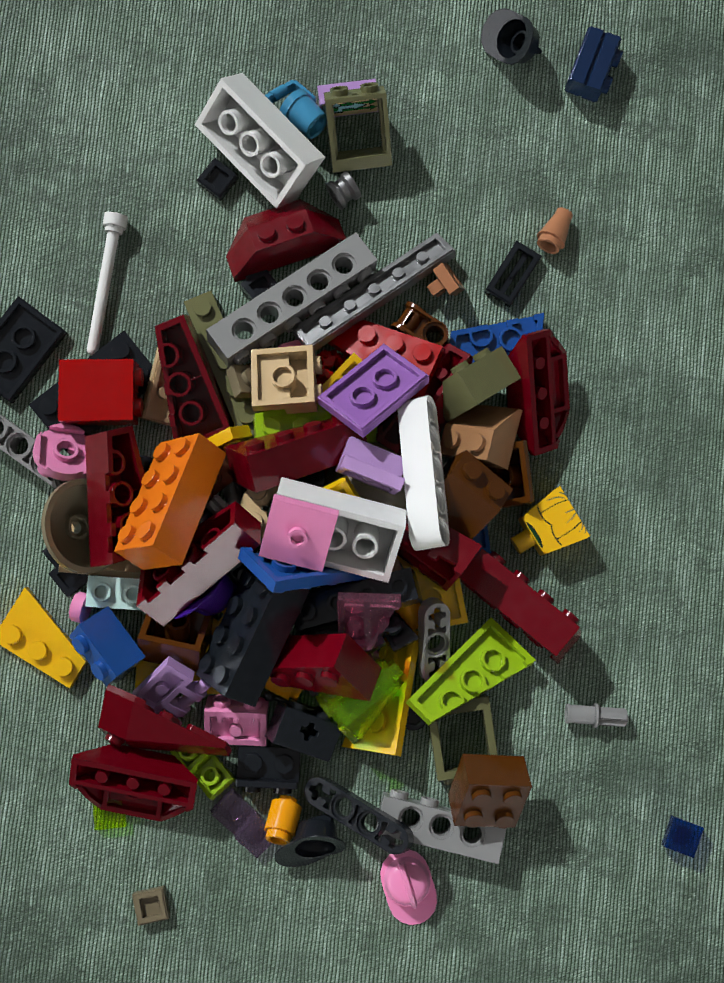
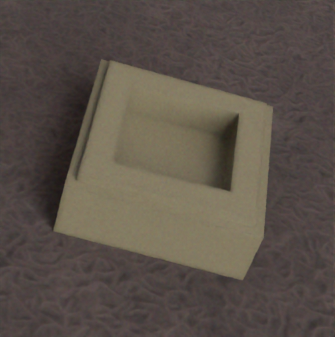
[132,885,170,926]

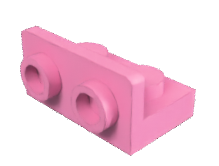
[204,694,269,746]

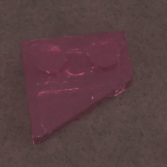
[337,592,401,650]

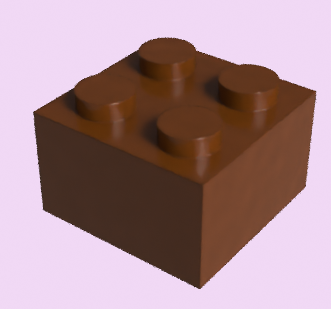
[448,754,532,829]

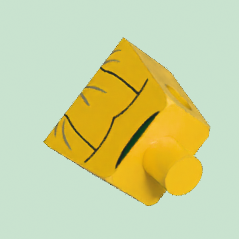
[510,486,590,556]

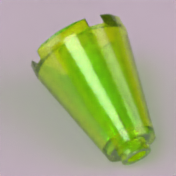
[316,658,405,744]

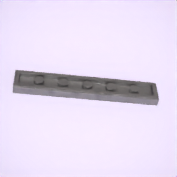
[292,233,456,351]

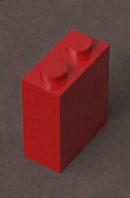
[58,359,144,425]

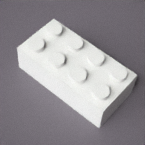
[195,73,325,209]
[277,477,407,583]

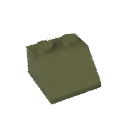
[443,346,521,422]

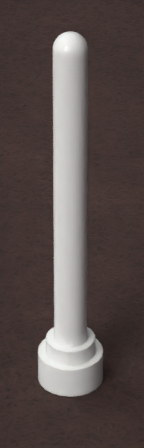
[87,212,128,355]

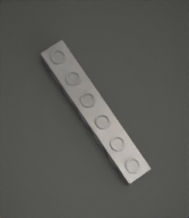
[206,232,377,368]

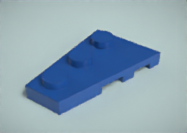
[449,313,544,363]

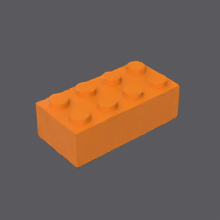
[114,433,227,570]

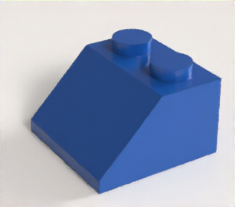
[69,606,146,687]

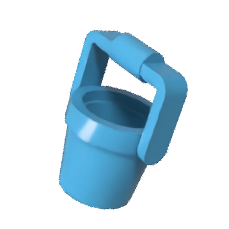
[265,80,327,139]

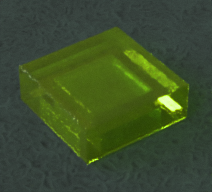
[92,799,127,830]

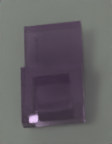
[210,788,272,858]

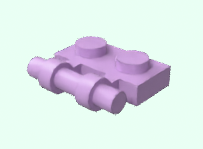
[132,656,211,718]

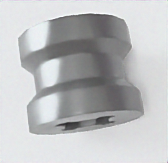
[325,171,361,210]

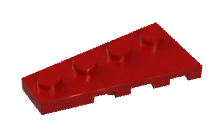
[328,320,444,399]

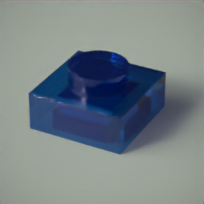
[661,815,704,858]

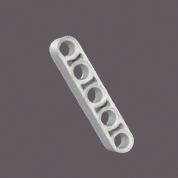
[397,395,450,551]

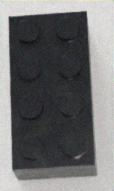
[196,568,310,707]

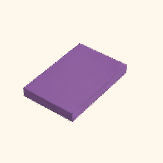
[317,344,429,438]

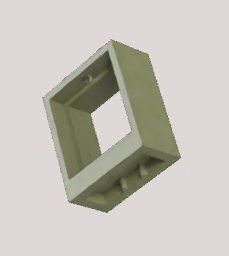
[324,82,392,173]
[428,694,498,785]

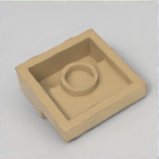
[251,345,323,414]

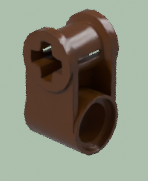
[390,301,448,346]

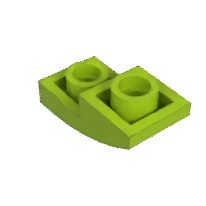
[170,751,236,800]

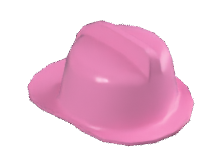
[380,850,437,925]

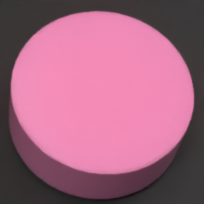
[69,591,92,623]

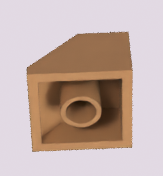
[440,405,522,470]

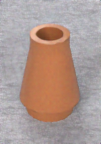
[537,207,573,254]

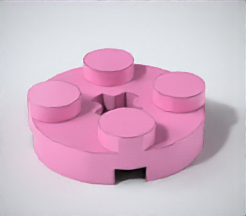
[33,423,87,481]

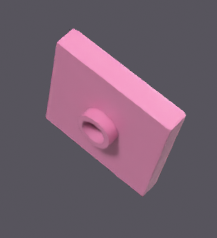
[258,494,339,572]

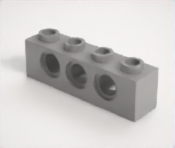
[374,789,507,864]

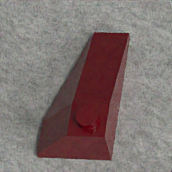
[98,684,232,756]

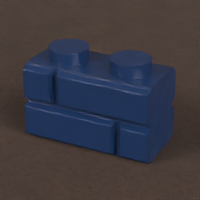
[564,26,623,102]

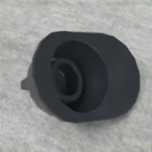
[481,8,542,65]
[275,814,346,867]

